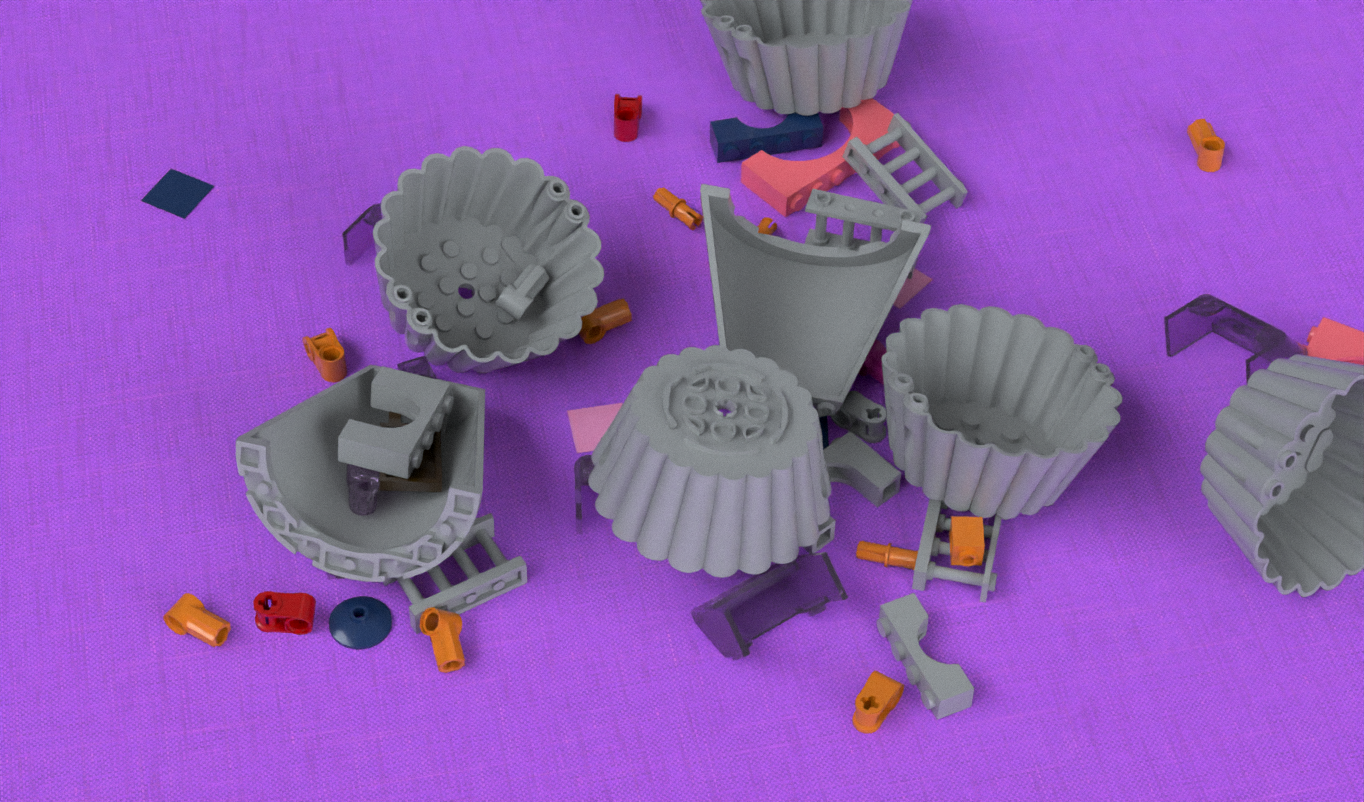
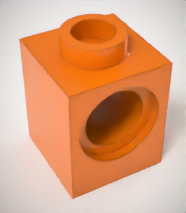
[949,516,985,566]

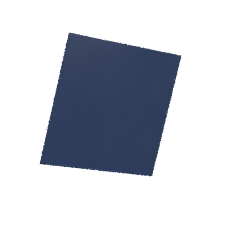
[141,168,214,219]

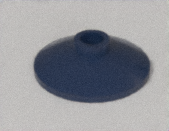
[329,596,392,650]

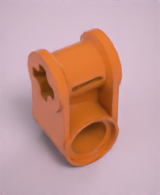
[302,327,347,382]
[852,670,904,734]

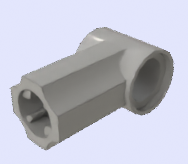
[495,264,550,321]

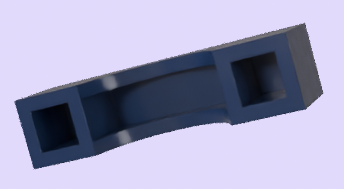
[710,112,823,163]

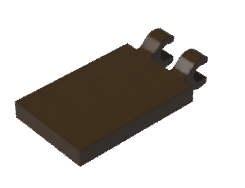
[379,411,442,492]

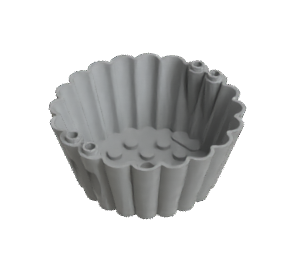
[700,0,913,116]
[373,146,604,373]
[881,304,1123,519]
[588,345,832,578]
[1200,354,1364,597]

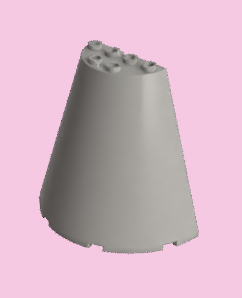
[700,184,931,417]
[236,365,485,582]

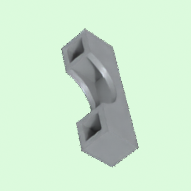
[876,593,974,720]

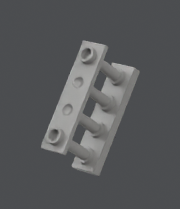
[842,113,968,224]
[804,189,923,279]
[912,499,1008,603]
[383,513,527,634]

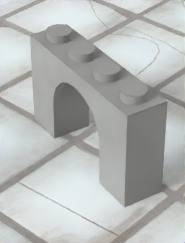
[338,366,454,479]
[803,431,901,555]

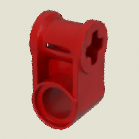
[614,94,643,142]
[253,591,316,635]

